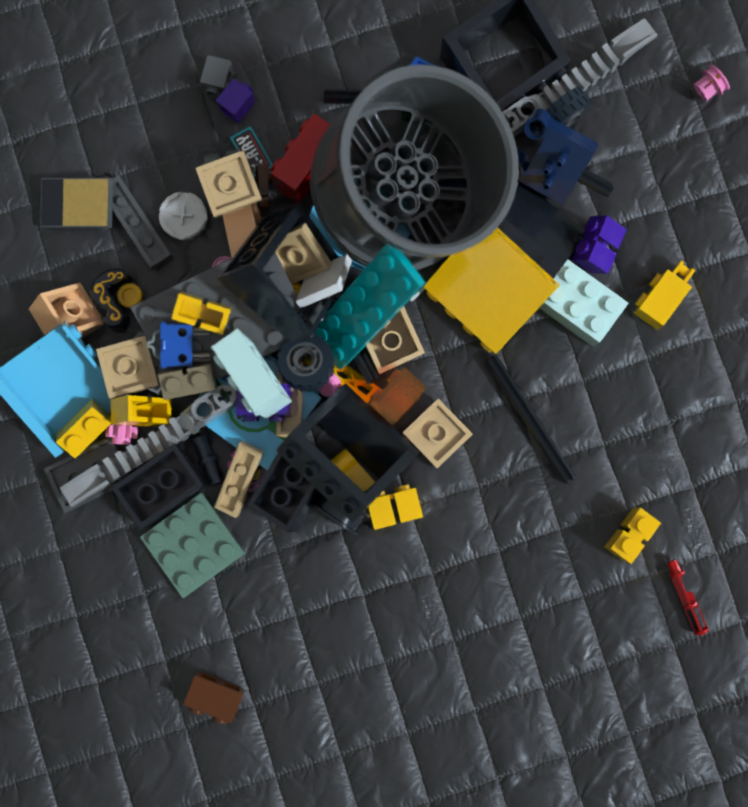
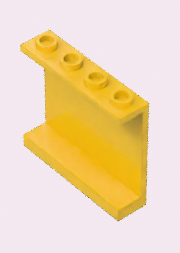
[423,227,560,354]

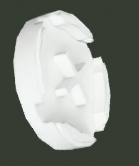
[159,192,208,241]

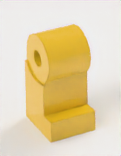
[330,448,375,492]

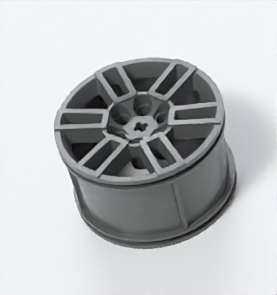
[310,65,519,270]

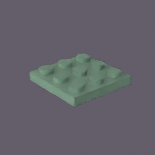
[140,493,246,598]

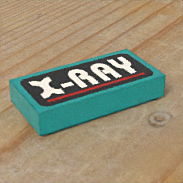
[230,126,273,180]

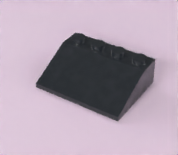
[498,181,585,278]

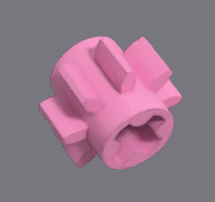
[106,425,138,445]

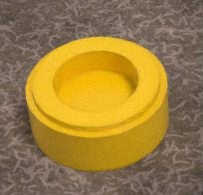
[117,283,143,309]

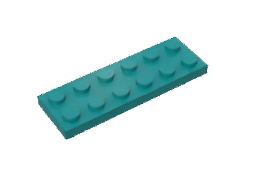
[315,244,426,370]

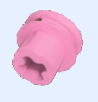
[693,64,730,101]

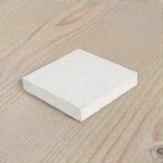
[295,254,352,308]

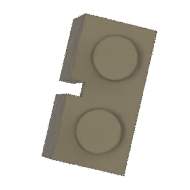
[158,361,217,400]

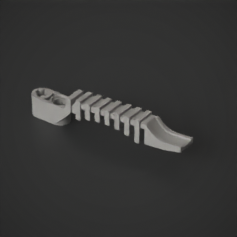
[503,18,658,137]
[60,384,237,507]

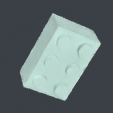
[539,260,629,347]
[212,328,292,419]

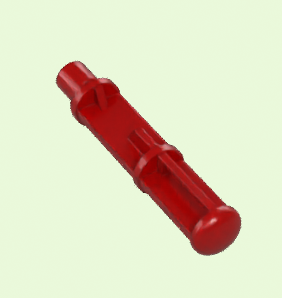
[667,559,709,636]

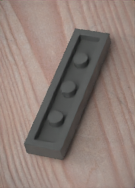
[113,175,173,270]

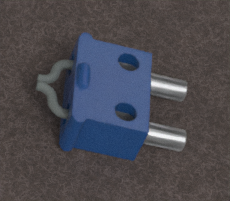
[147,320,211,369]

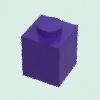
[216,79,255,124]

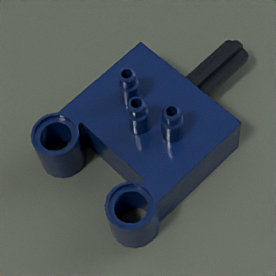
[517,109,615,205]

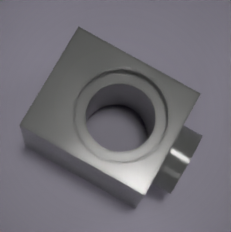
[200,55,234,98]

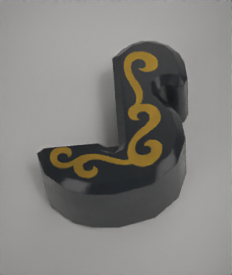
[90,268,133,332]

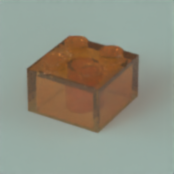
[370,367,427,427]

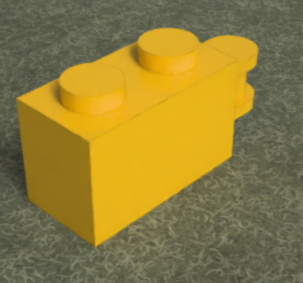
[633,260,695,330]

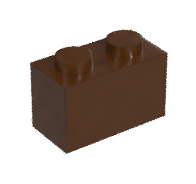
[183,671,246,724]

